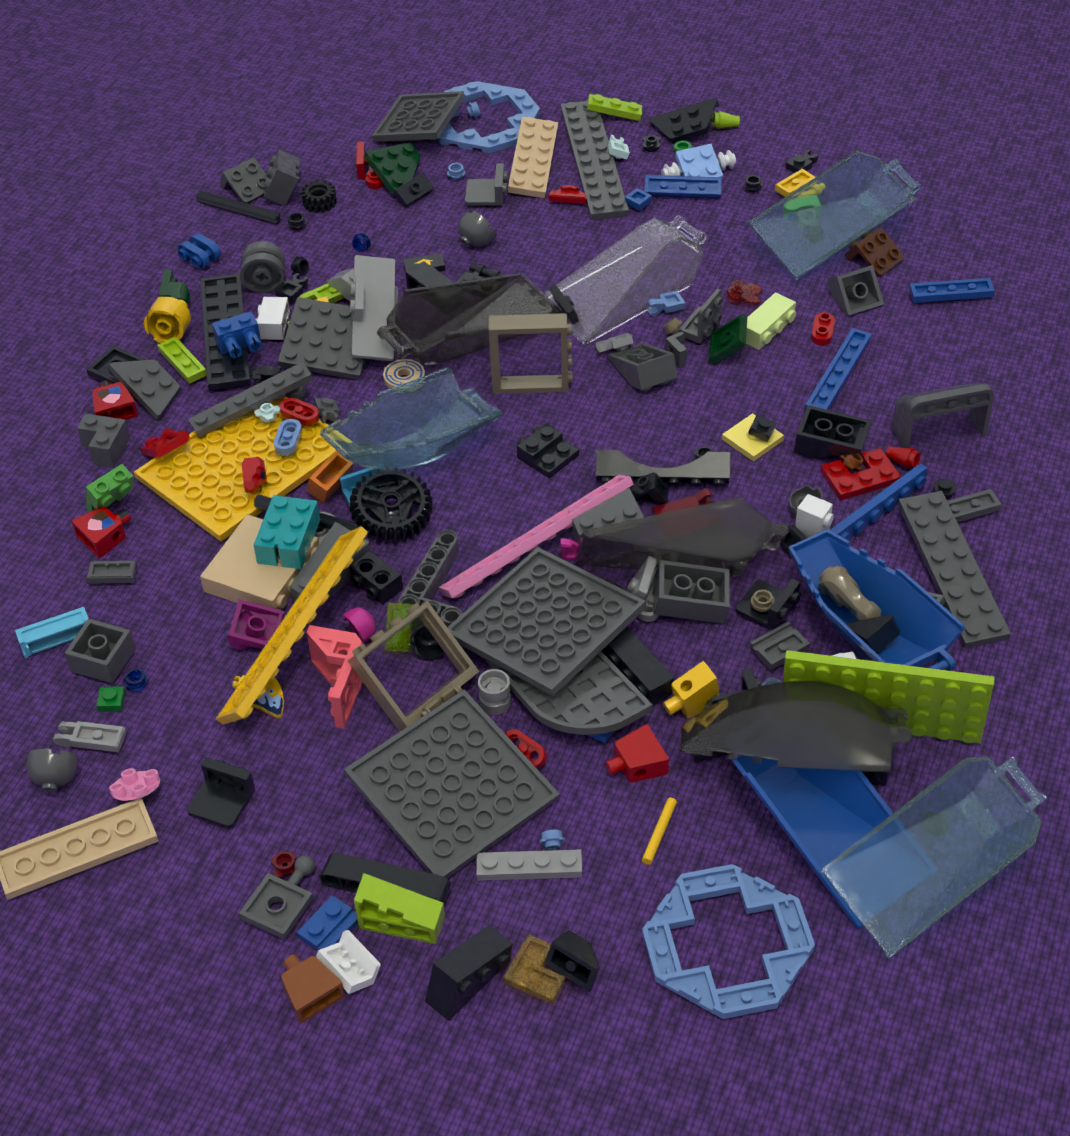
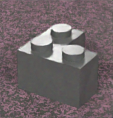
[77,413,130,468]

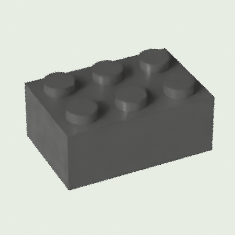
[653,560,730,624]

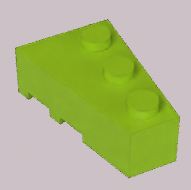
[354,873,445,944]

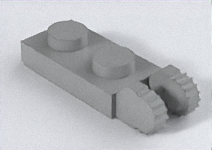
[53,721,127,752]

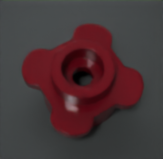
[271,851,297,878]

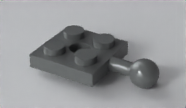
[239,855,315,940]

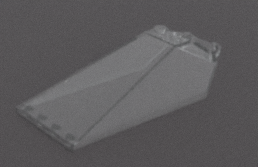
[534,215,708,345]

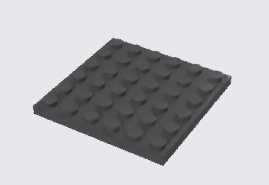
[447,547,647,696]
[344,690,560,878]

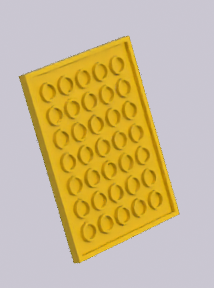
[134,396,352,542]

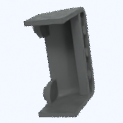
[892,383,994,448]

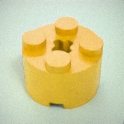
[144,297,191,343]

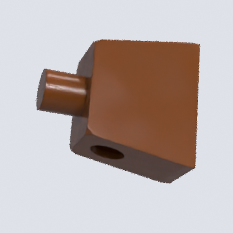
[281,954,345,1024]

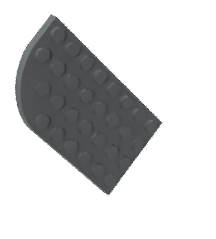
[482,651,653,735]

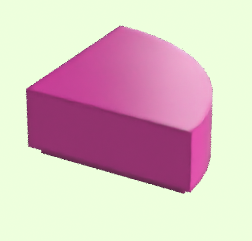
[561,538,584,560]

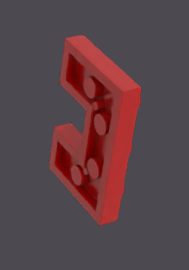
[820,448,901,501]

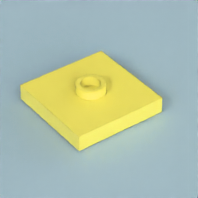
[722,413,784,462]

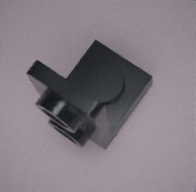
[627,472,668,505]

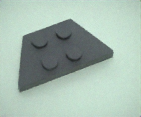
[109,360,180,421]

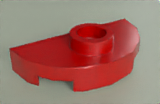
[548,185,586,204]

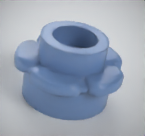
[467,102,481,119]
[447,163,465,180]
[540,830,565,850]

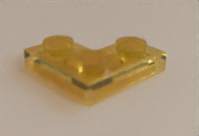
[503,934,565,1004]

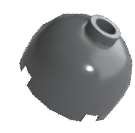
[458,209,497,248]
[26,749,78,792]

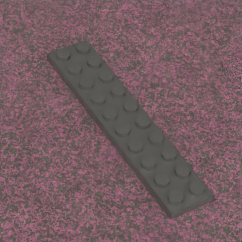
[561,100,629,220]

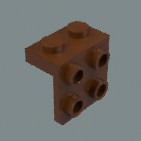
[844,226,904,276]

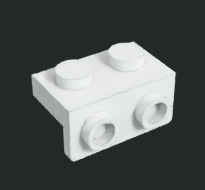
[316,930,380,994]

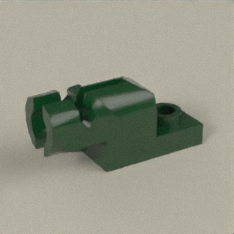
[159,269,190,308]

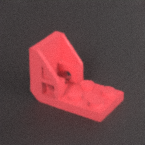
[306,625,365,729]

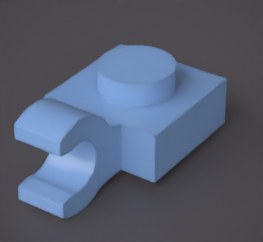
[647,291,685,316]

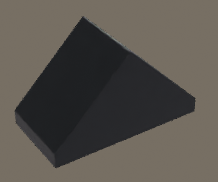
[846,614,900,654]

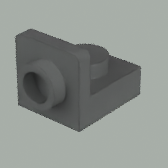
[665,332,687,368]

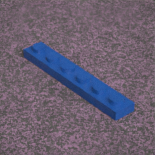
[805,328,872,410]
[830,463,927,541]

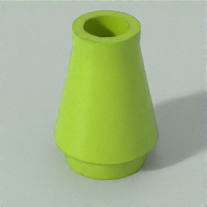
[712,111,740,129]

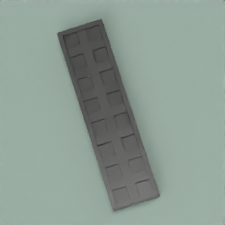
[898,491,1011,649]

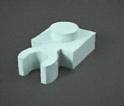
[608,135,630,159]

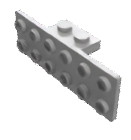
[349,255,395,361]

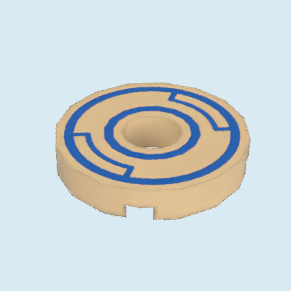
[383,359,425,392]

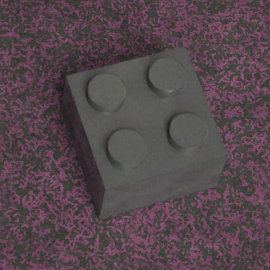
[65,618,136,684]

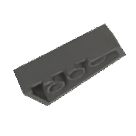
[289,522,371,610]

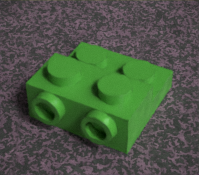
[86,464,133,512]

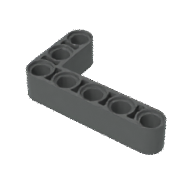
[398,530,462,627]

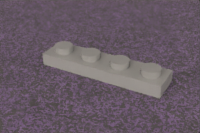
[477,849,582,881]

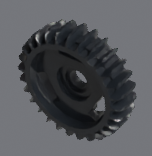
[350,467,433,544]

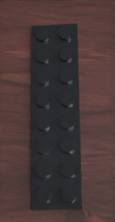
[200,274,251,391]

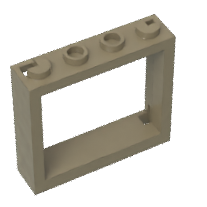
[489,314,572,394]
[348,601,479,732]

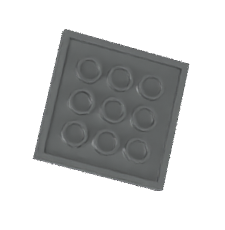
[372,91,465,142]
[278,297,366,380]

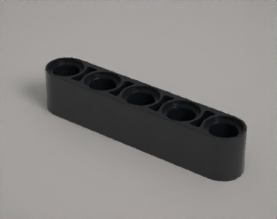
[320,853,451,904]

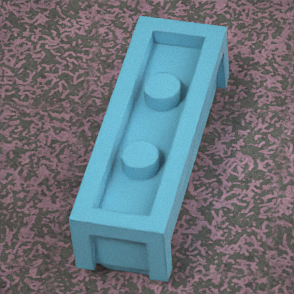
[15,607,88,658]

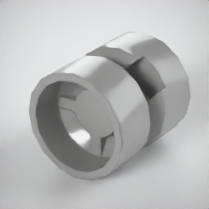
[478,669,511,715]

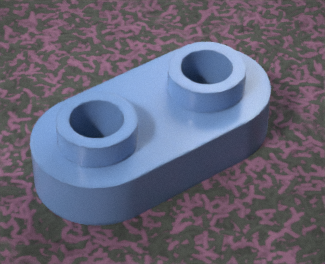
[274,419,302,456]

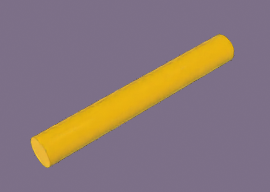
[642,797,677,865]

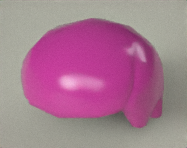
[343,608,376,643]

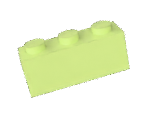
[746,292,796,350]

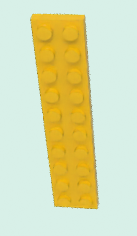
[216,526,368,725]

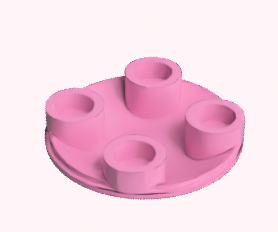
[109,768,160,801]

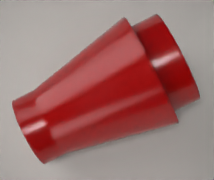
[886,446,921,469]

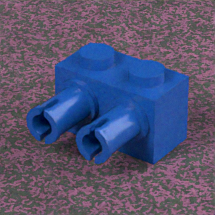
[212,311,262,358]

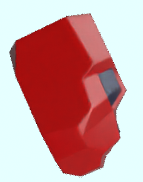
[242,457,267,493]

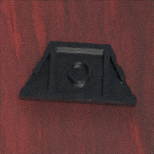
[649,97,719,144]

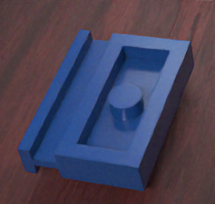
[297,895,358,951]

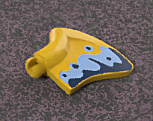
[233,675,284,719]

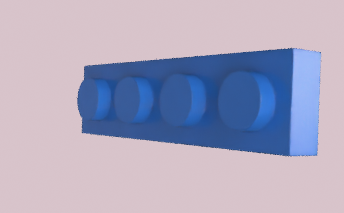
[644,175,722,198]
[909,278,995,303]

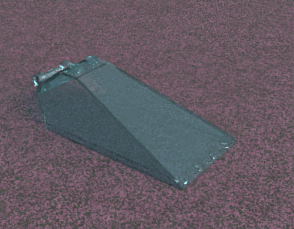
[748,149,922,280]
[820,756,1047,958]

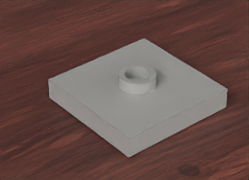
[627,556,657,599]

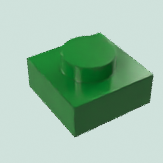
[96,686,126,712]

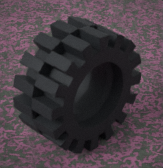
[301,180,337,213]

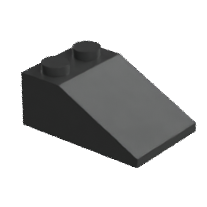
[608,343,678,391]

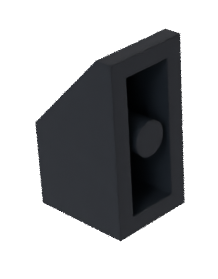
[544,930,600,992]

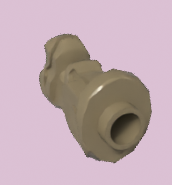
[818,565,881,621]

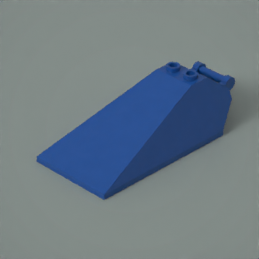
[726,711,937,929]

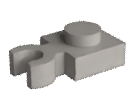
[595,333,633,352]

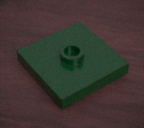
[709,314,748,365]

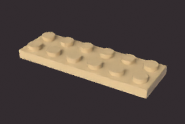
[507,117,558,198]
[0,798,158,900]

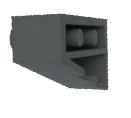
[263,149,300,206]
[572,488,645,553]

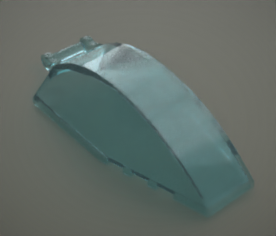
[320,367,503,470]

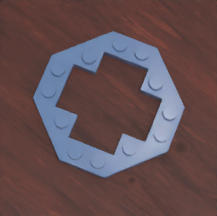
[437,81,540,154]
[642,864,815,1019]

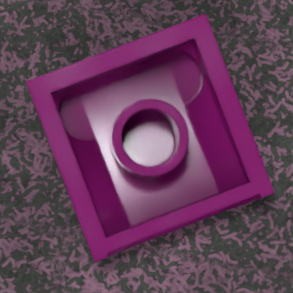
[227,599,285,650]

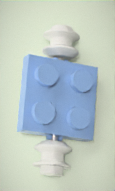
[661,144,736,178]

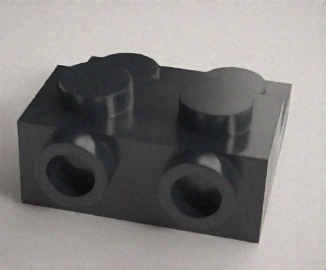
[517,423,579,479]

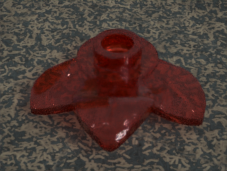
[726,280,763,304]

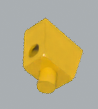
[663,661,720,718]

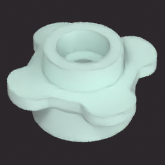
[254,402,280,423]

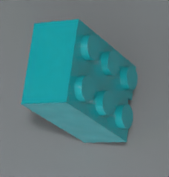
[253,495,320,570]

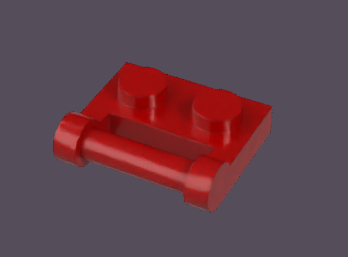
[140,428,190,458]

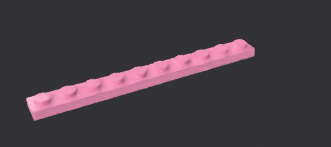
[438,475,634,599]

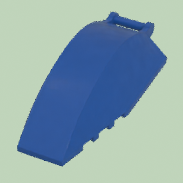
[789,529,964,671]

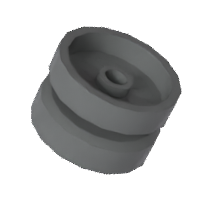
[240,241,285,293]

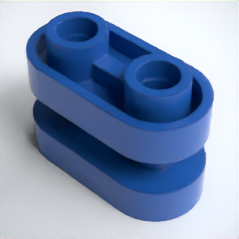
[177,233,222,269]

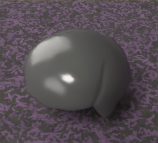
[788,485,824,515]

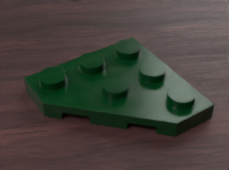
[363,142,420,195]

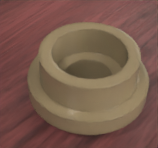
[663,317,682,335]
[751,590,775,612]

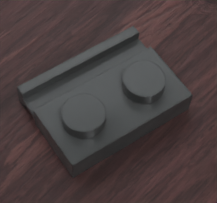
[750,622,810,670]

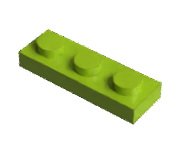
[587,94,642,121]
[158,337,207,384]

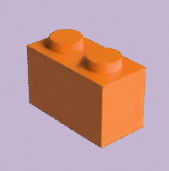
[306,450,354,504]

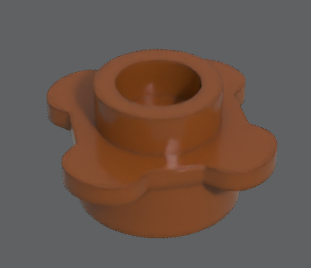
[840,453,863,471]

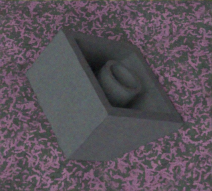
[827,265,884,316]

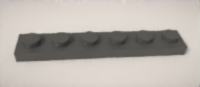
[188,362,313,438]

